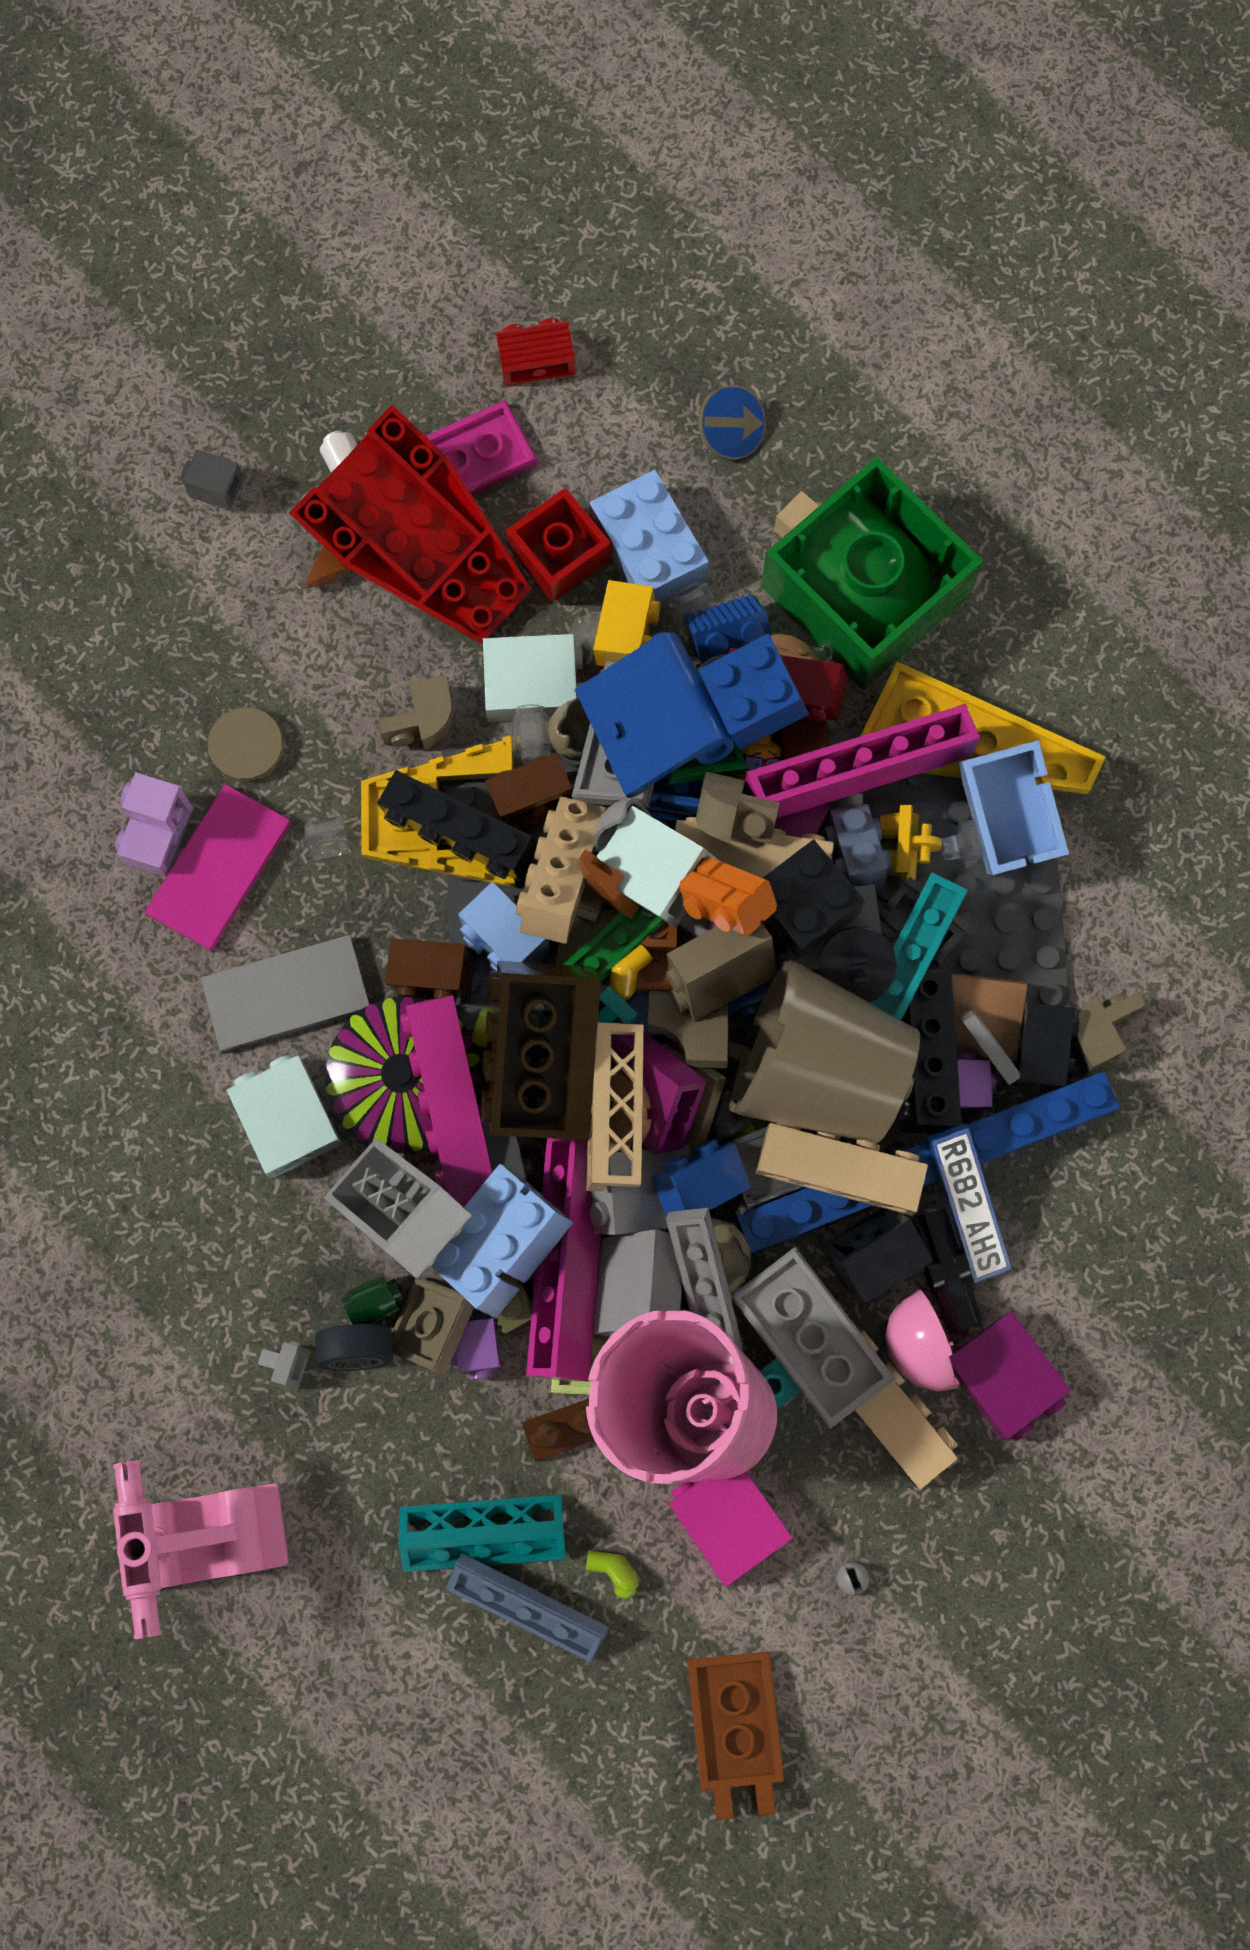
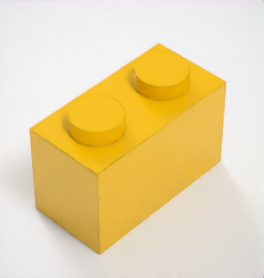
[593,580,660,666]

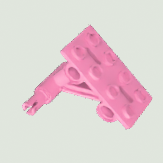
[113,1460,289,1639]

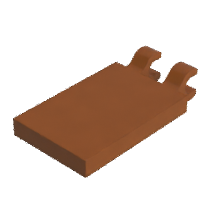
[687,1651,784,1820]

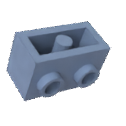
[823,804,892,894]

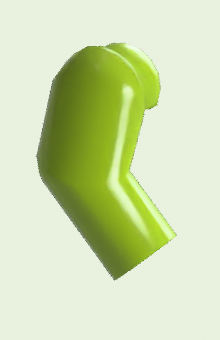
[586,1550,639,1599]

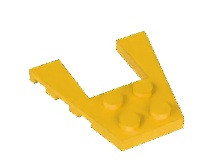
[361,736,516,887]

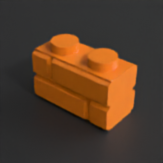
[679,856,777,936]

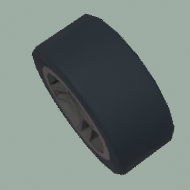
[315,1324,393,1371]

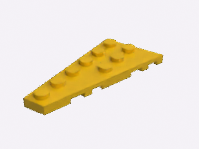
[861,661,1106,794]

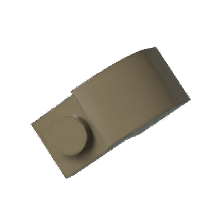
[378,675,454,751]
[696,772,780,844]
[1071,992,1146,1074]

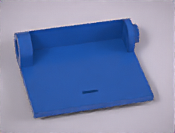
[574,632,734,798]

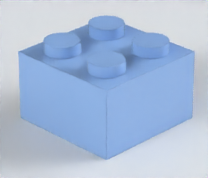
[458,882,551,971]

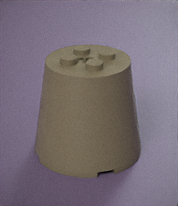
[729,960,920,1143]

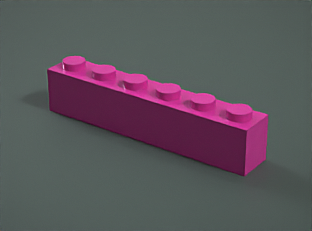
[743,704,980,819]
[400,995,492,1208]
[526,1138,601,1382]

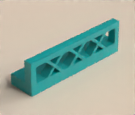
[869,873,968,1021]
[399,1494,566,1572]

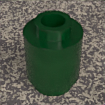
[341,1274,404,1324]

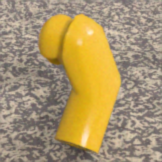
[609,945,653,1001]

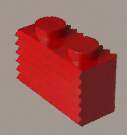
[496,318,576,386]

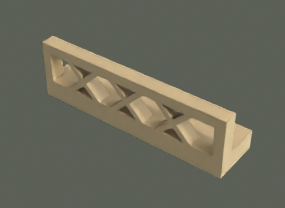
[587,1022,644,1192]

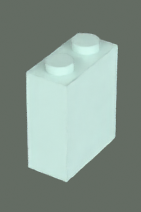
[483,634,583,722]
[597,806,718,927]
[227,1055,342,1179]

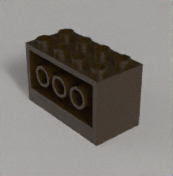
[480,961,601,1140]

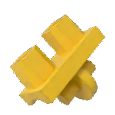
[880,805,942,882]

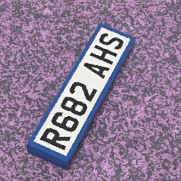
[927,1123,1011,1283]

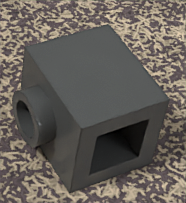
[181,449,244,511]

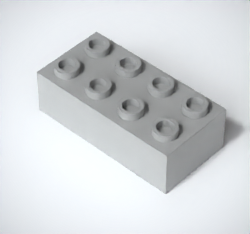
[323,1138,472,1279]

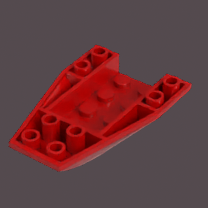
[289,404,532,644]

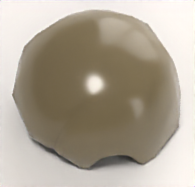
[548,698,590,762]

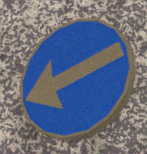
[698,385,766,460]

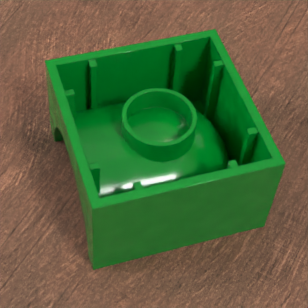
[761,456,983,690]

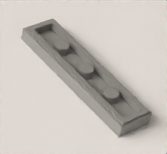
[666,1208,743,1351]

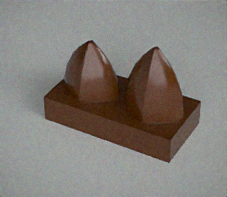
[522,1398,594,1461]

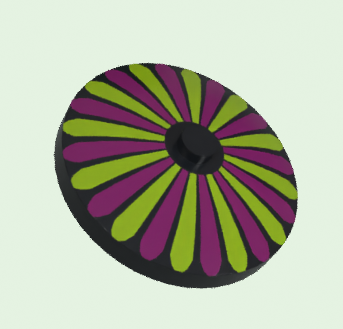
[325,997,483,1153]

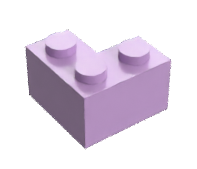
[115,772,193,877]

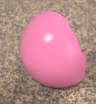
[885,1289,960,1392]

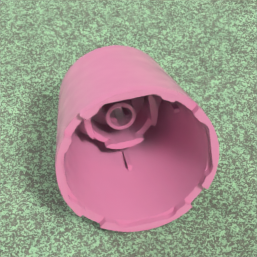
[586,1310,777,1484]

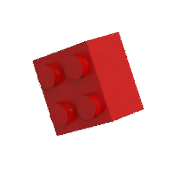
[505,487,611,603]

